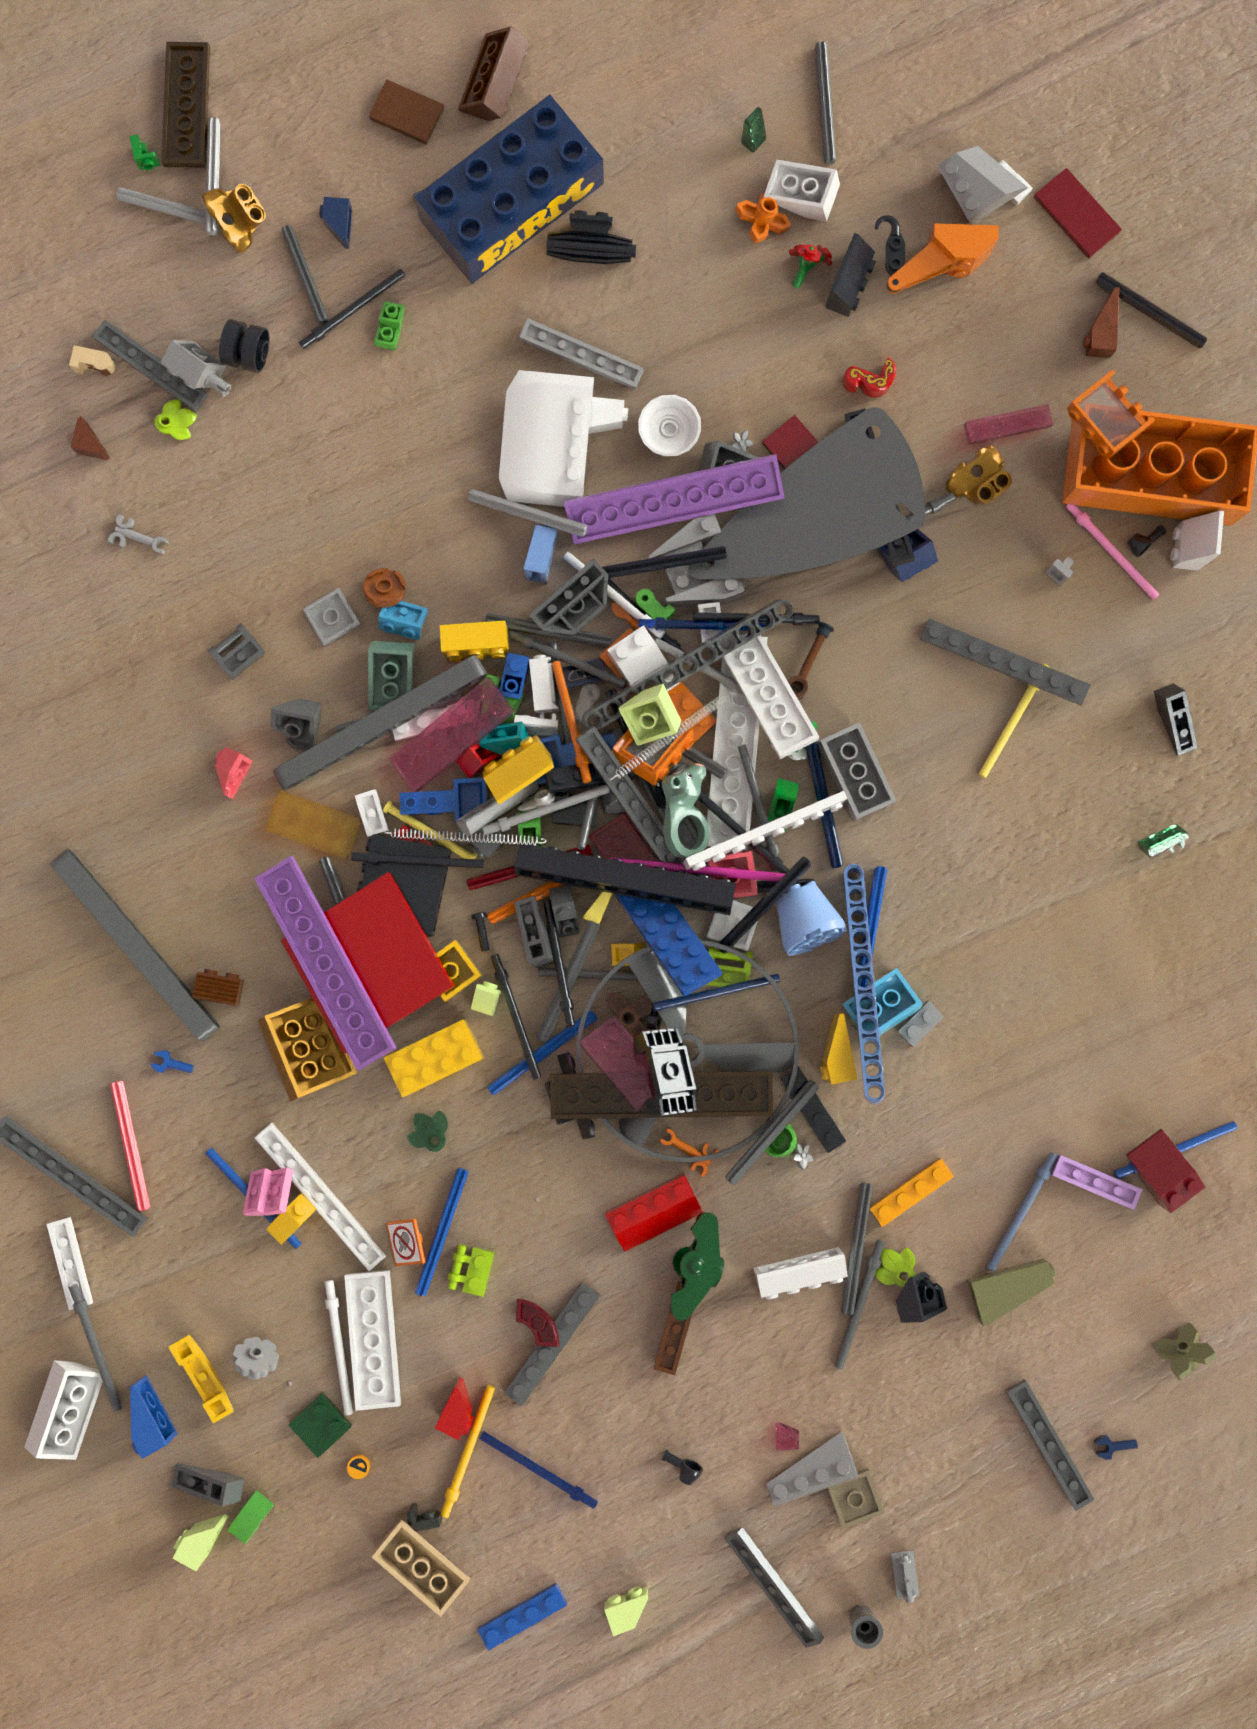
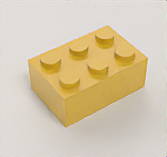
[440,621,510,662]

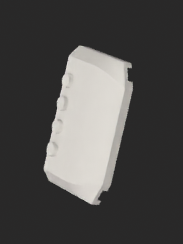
[499,370,594,507]

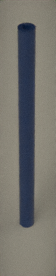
[652,974,780,1012]

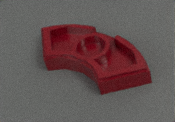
[516,1299,559,1347]

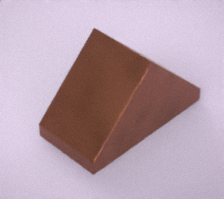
[71,416,110,460]

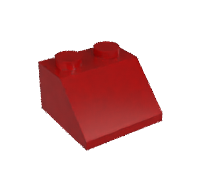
[435,1377,474,1441]

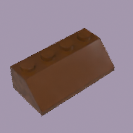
[458,26,529,121]

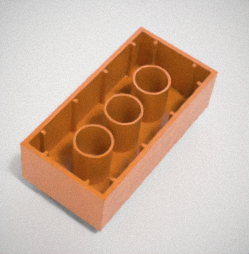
[1062,403,1257,526]

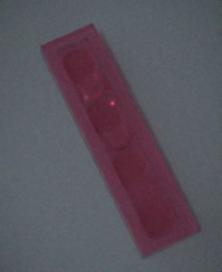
[964,404,1053,445]

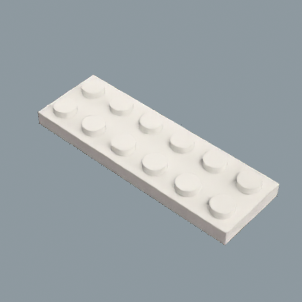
[721,633,819,759]
[344,1270,401,1411]

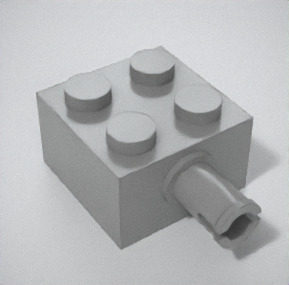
[160,340,231,397]

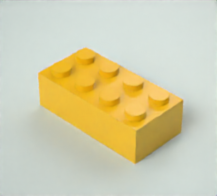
[384,1019,484,1098]

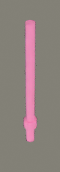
[1066,504,1160,600]

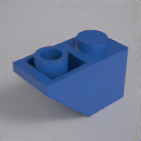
[499,653,530,700]

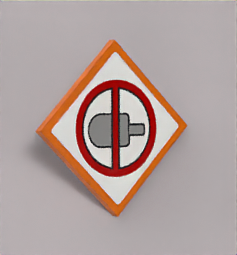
[386,1218,426,1266]

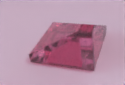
[776,1423,799,1450]

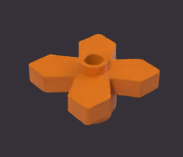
[735,193,791,244]

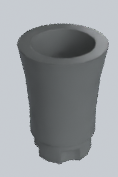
[850,1605,883,1649]

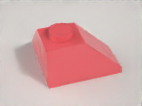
[215,747,253,799]
[708,850,757,898]

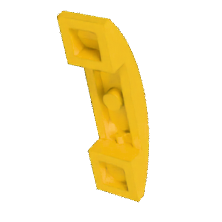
[168,1334,233,1424]

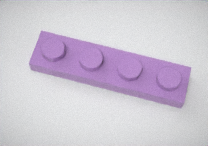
[1051,1154,1143,1210]

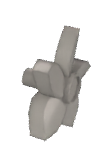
[731,430,753,452]
[792,1144,814,1170]

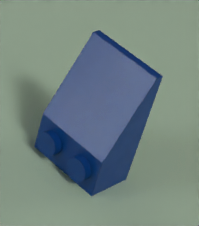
[130,1375,178,1459]

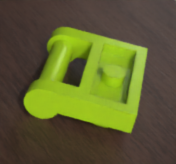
[706,946,753,991]

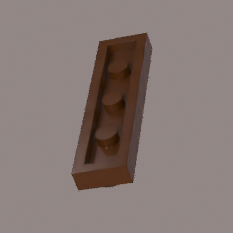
[653,1281,692,1375]

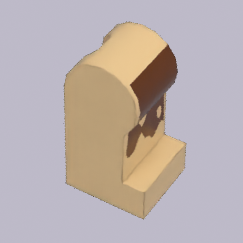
[69,345,116,376]

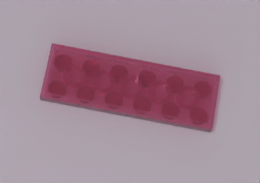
[389,677,515,792]

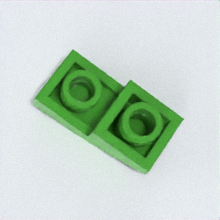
[374,301,405,351]
[228,1490,274,1545]

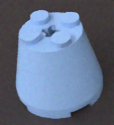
[776,881,847,956]

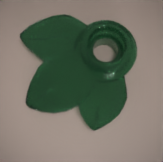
[407,1110,448,1152]

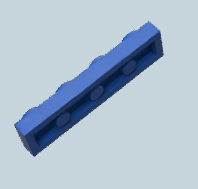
[477,1583,567,1651]

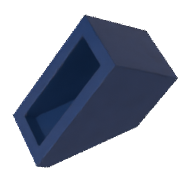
[319,197,353,249]

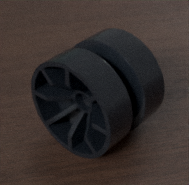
[219,319,270,373]

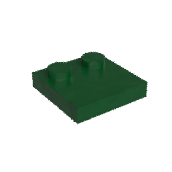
[288,1392,352,1458]

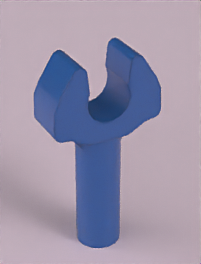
[151,1050,194,1073]

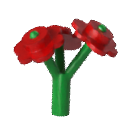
[789,244,833,289]

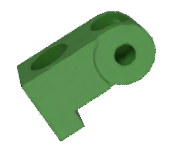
[636,589,675,628]

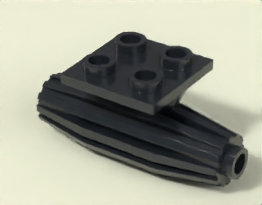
[546,210,636,265]

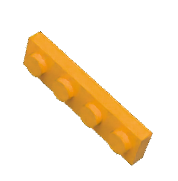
[869,1158,954,1227]

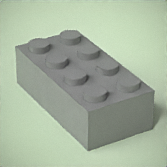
[818,722,896,822]

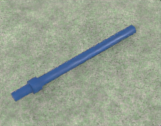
[1113,1121,1238,1179]
[205,1148,302,1250]

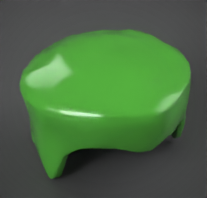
[763,1123,797,1158]

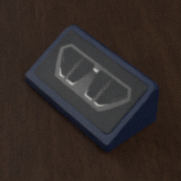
[562,658,605,689]

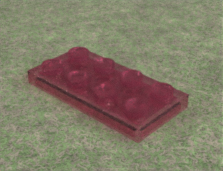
[580,1016,655,1112]

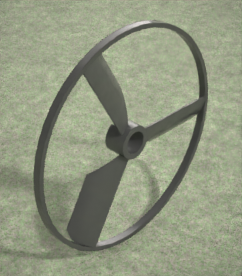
[576,940,799,1162]

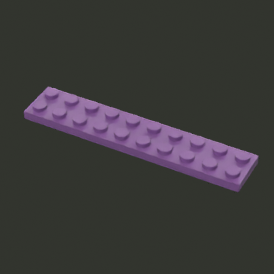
[564,454,785,544]
[254,856,397,1071]

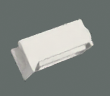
[529,655,559,714]

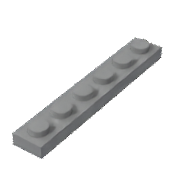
[519,318,644,390]

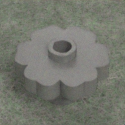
[232,1337,279,1380]

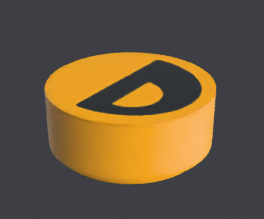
[347,1454,370,1479]

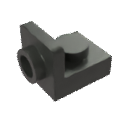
[407,1503,442,1532]

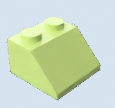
[619,684,681,746]
[172,1514,229,1571]

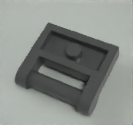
[208,623,266,680]

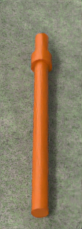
[552,661,592,783]

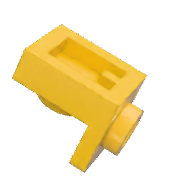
[611,942,645,966]

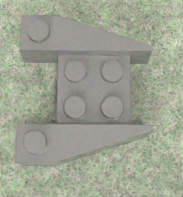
[649,514,745,607]

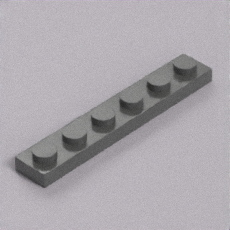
[92,320,208,412]
[504,1282,600,1406]
[1005,1379,1095,1511]
[724,1527,824,1648]

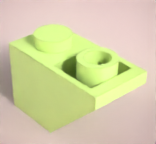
[471,981,501,1016]
[604,1587,648,1636]

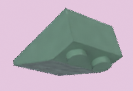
[368,641,415,711]

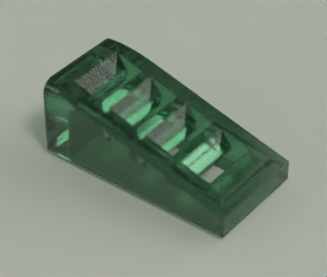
[741,107,766,152]

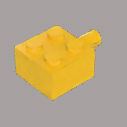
[436,940,483,1002]

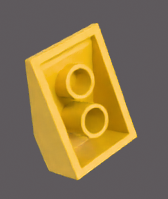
[819,1013,857,1085]

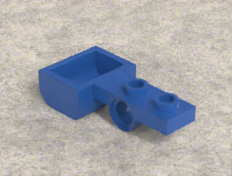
[536,733,617,785]
[399,778,488,824]

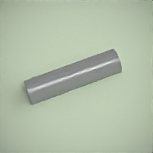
[456,780,539,836]

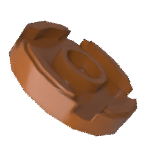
[362,568,406,607]

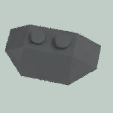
[529,559,608,636]

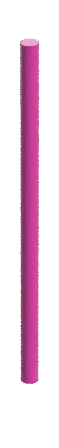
[610,857,785,882]

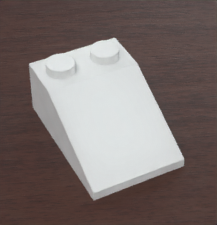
[763,160,840,222]
[1171,511,1224,571]
[607,625,680,696]

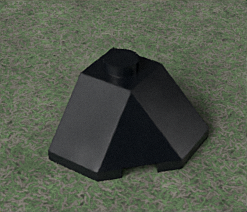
[896,1272,947,1323]

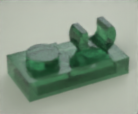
[1138,824,1189,857]

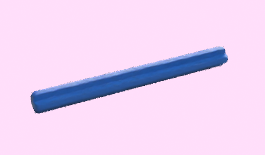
[858,866,887,988]
[487,1010,598,1095]
[415,1168,469,1296]

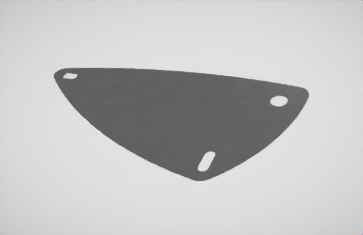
[688,407,925,579]

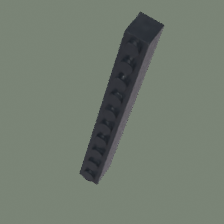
[514,843,736,916]

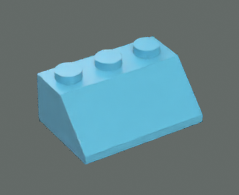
[842,968,923,1044]

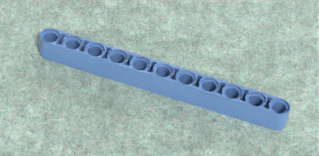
[844,864,885,1105]

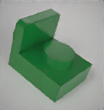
[129,134,160,170]

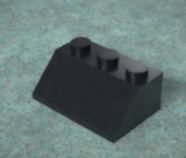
[825,233,876,317]

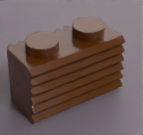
[192,969,244,1006]

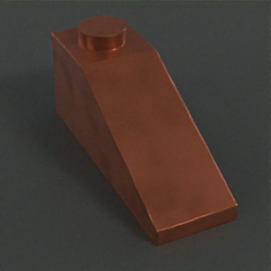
[1083,287,1119,357]

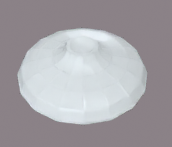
[638,395,701,457]

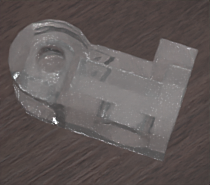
[574,683,600,725]

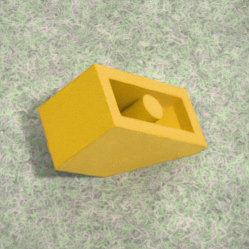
[266,1194,316,1245]

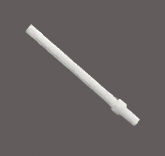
[563,552,665,639]
[325,1280,353,1415]

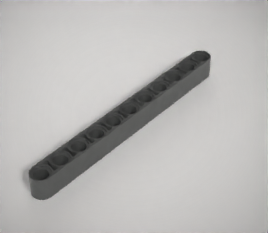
[582,599,793,730]
[273,655,487,791]
[50,849,220,1042]

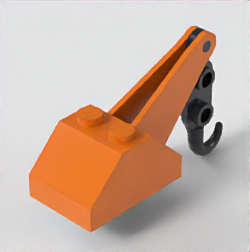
[874,215,999,294]

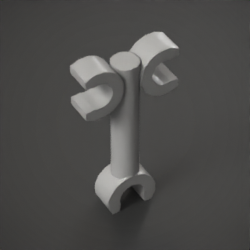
[108,514,169,555]

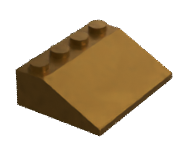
[258,998,357,1102]

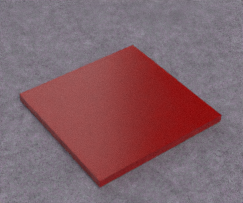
[280,872,455,1054]

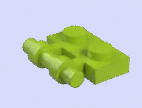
[447,1244,495,1297]

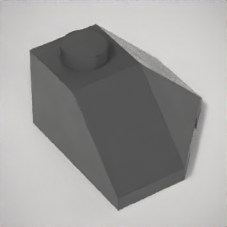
[271,699,321,751]

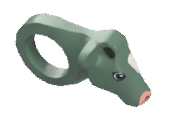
[662,763,710,859]

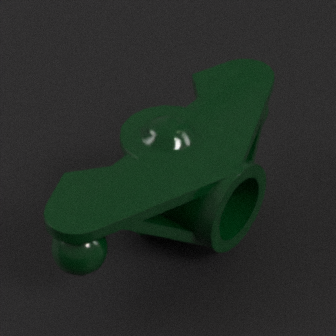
[670,1212,724,1321]

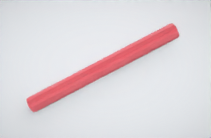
[110,1081,150,1211]

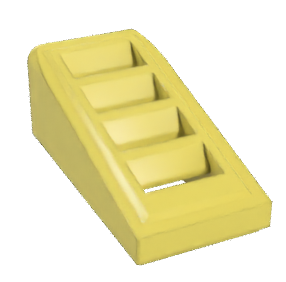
[583,892,612,925]

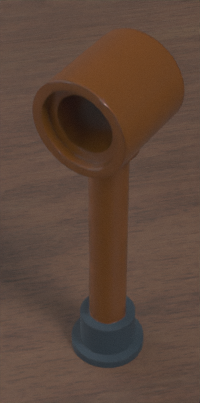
[788,622,834,700]

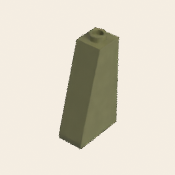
[967,1258,1055,1326]

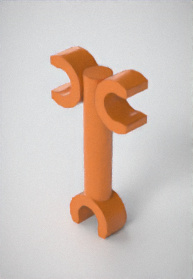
[660,1128,719,1177]

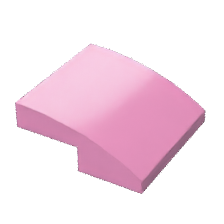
[243,1167,293,1216]

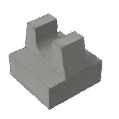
[1045,557,1074,586]

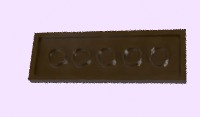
[162,42,210,168]

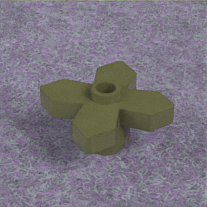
[1153,1323,1217,1380]

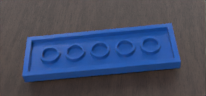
[615,894,722,997]

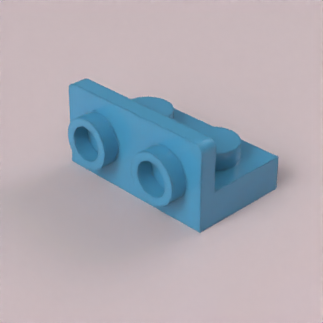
[378,601,428,640]

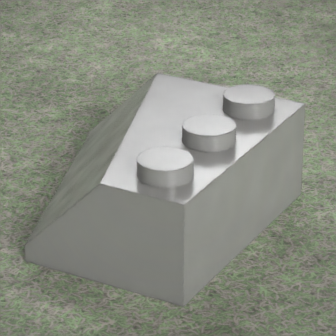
[938,146,1028,225]

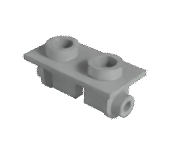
[891,1550,919,1603]

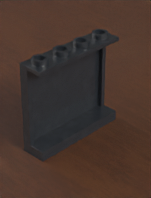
[357,834,452,936]

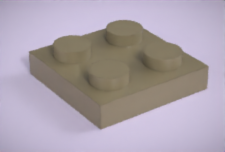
[828,1468,885,1529]

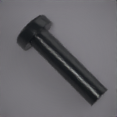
[471,912,490,952]

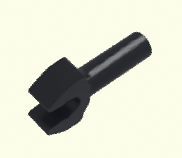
[647,1007,662,1030]

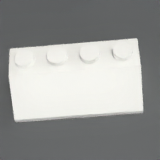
[753,1247,848,1300]
[24,1360,103,1460]

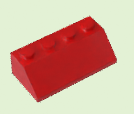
[605,1173,703,1252]

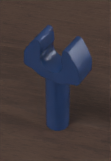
[1094,1435,1138,1460]

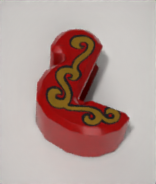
[842,357,896,397]

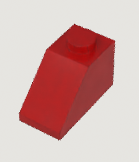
[456,743,502,778]

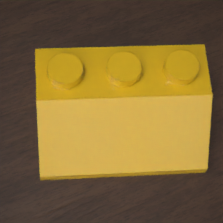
[483,735,554,805]

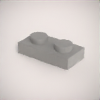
[897,1001,944,1047]

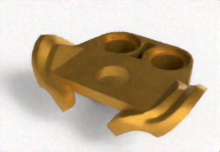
[202,184,266,253]
[946,446,1012,505]

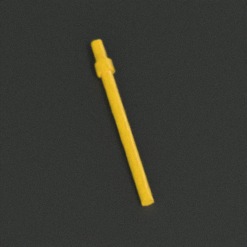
[440,1385,495,1518]

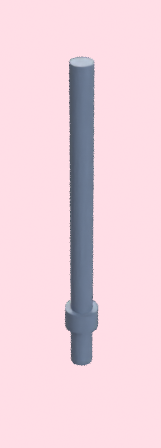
[987,1152,1058,1272]

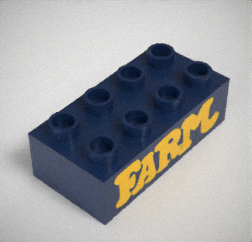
[414,94,604,284]

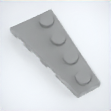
[767,1432,859,1507]

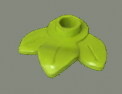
[154,400,197,440]
[875,1247,916,1287]

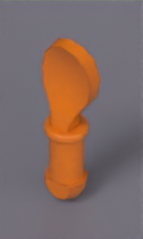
[611,602,648,631]

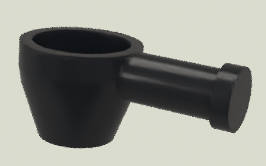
[1128,525,1166,558]
[661,1450,703,1485]

